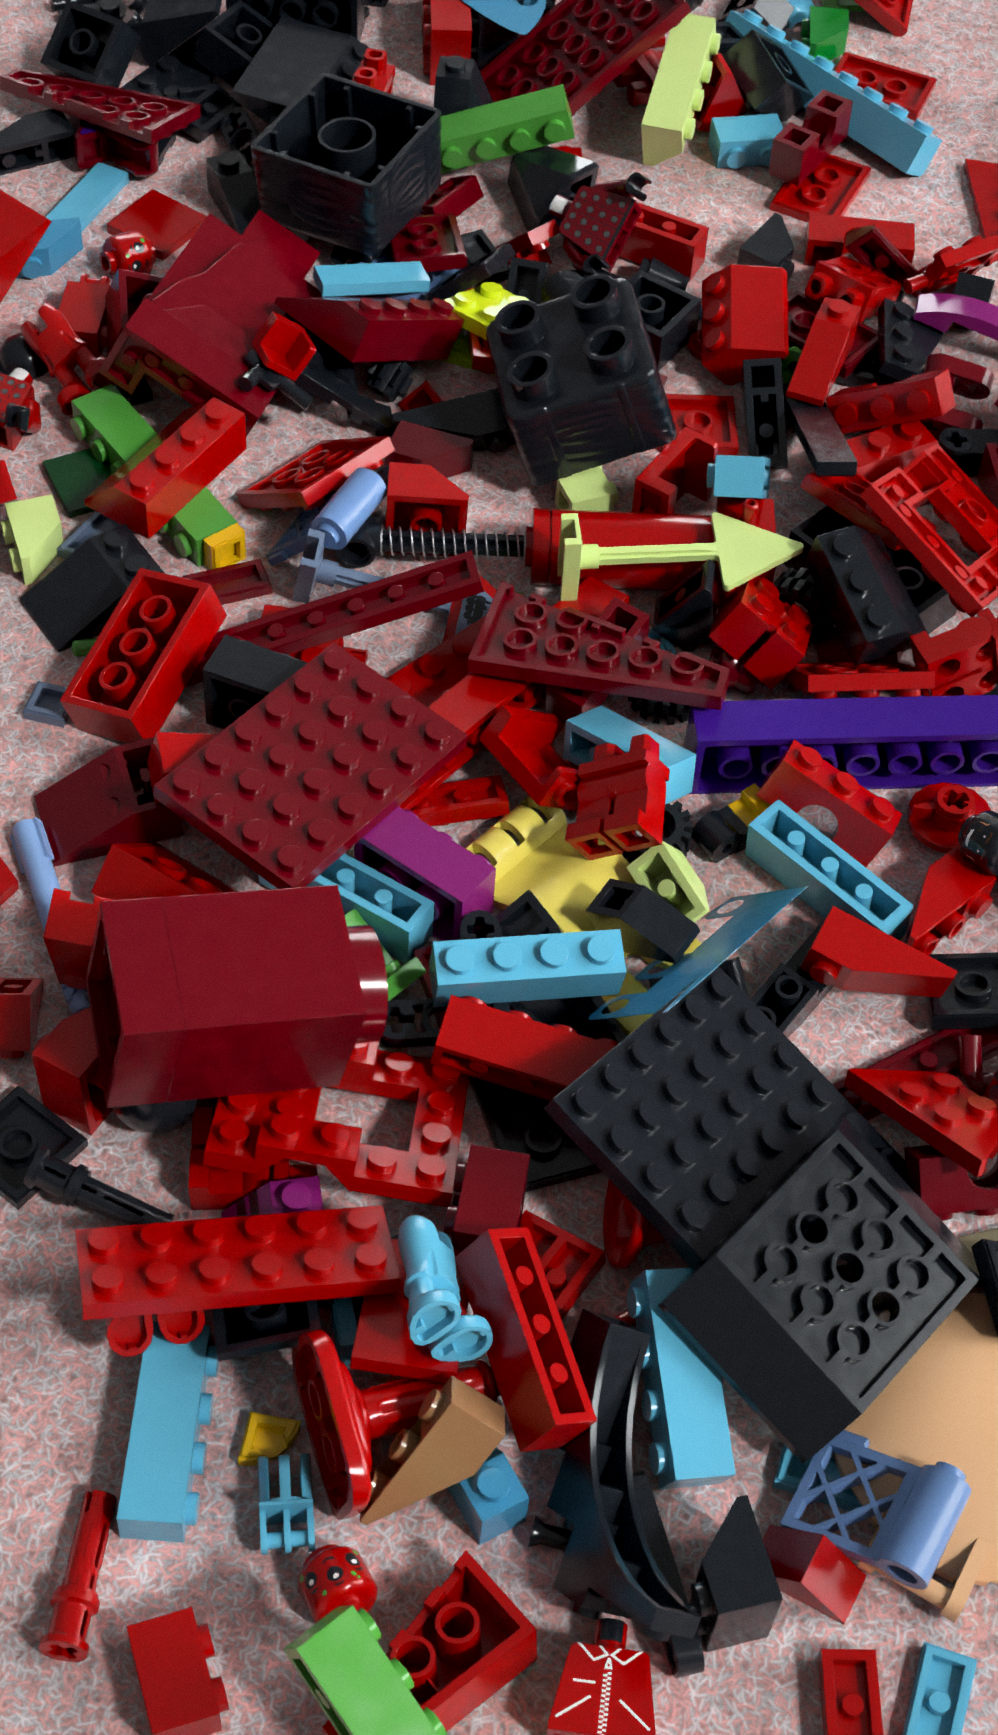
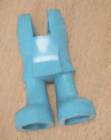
[398,1215,493,1362]

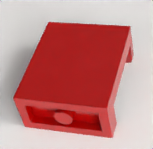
[631,426,719,514]
[479,705,582,811]

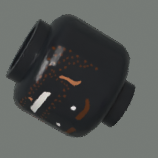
[958,810,998,876]

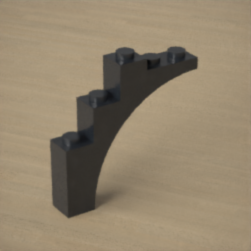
[547,1309,701,1641]

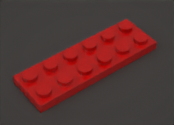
[75,1205,401,1320]

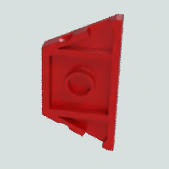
[844,1068,998,1177]

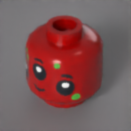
[99,230,156,278]
[297,1544,378,1623]

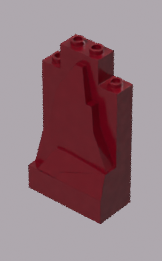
[99,209,322,437]

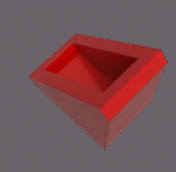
[763,1525,867,1625]

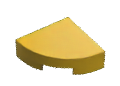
[238,1412,301,1466]

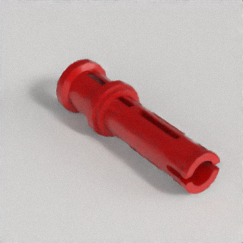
[38,1490,118,1662]

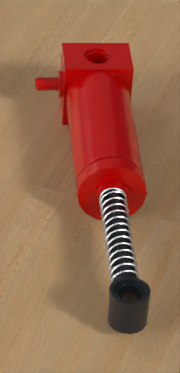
[335,497,776,606]

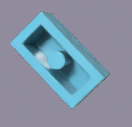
[708,113,783,169]

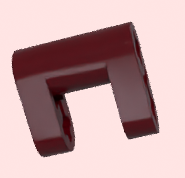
[919,353,994,442]

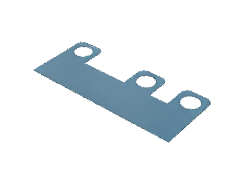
[589,886,808,1020]

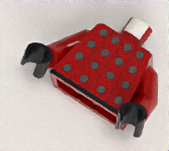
[0,368,42,451]

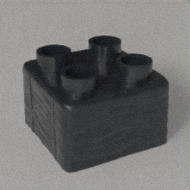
[251,73,442,262]
[486,274,677,486]

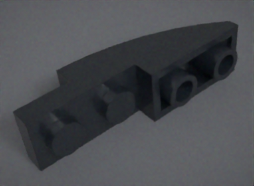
[751,916,834,1038]

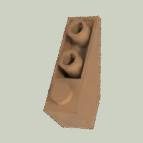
[360,1375,505,1525]

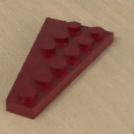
[0,68,200,145]
[467,580,730,710]

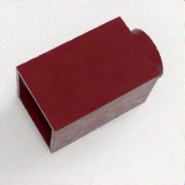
[85,885,388,1108]

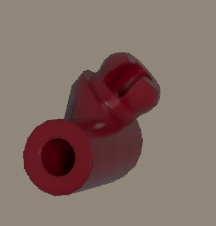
[958,1035,995,1096]

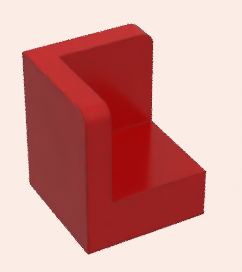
[251,311,316,381]

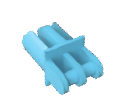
[257,1453,315,1555]

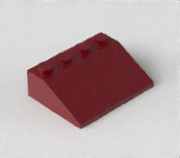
[274,297,465,362]

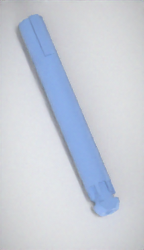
[10,817,90,1014]

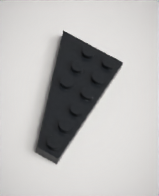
[80,28,215,165]

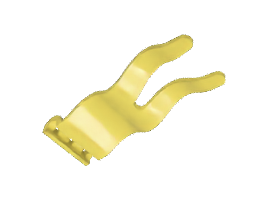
[465,796,702,1036]

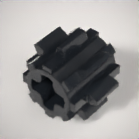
[365,361,414,402]

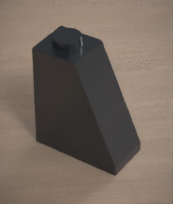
[433,56,493,168]
[507,146,599,231]

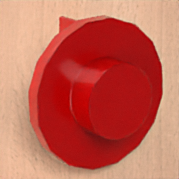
[907,782,991,854]

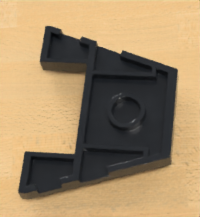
[283,313,395,438]

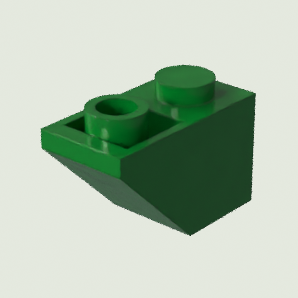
[800,6,849,61]

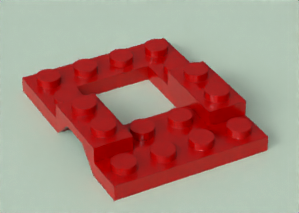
[860,443,998,617]
[203,1040,469,1208]

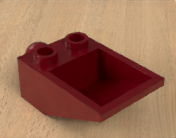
[34,737,183,867]

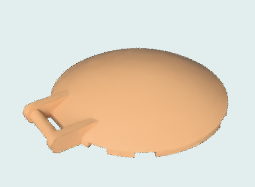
[833,1293,998,1623]

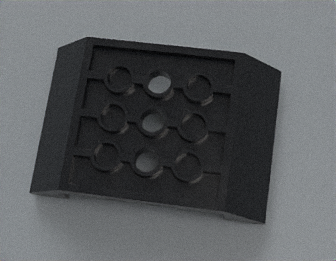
[658,1117,980,1464]

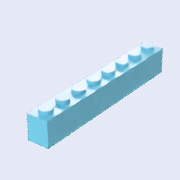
[725,9,942,177]

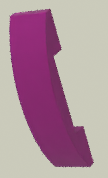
[913,293,998,341]

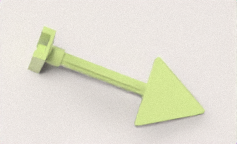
[557,512,804,601]

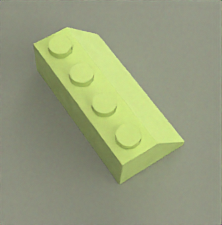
[641,14,721,166]

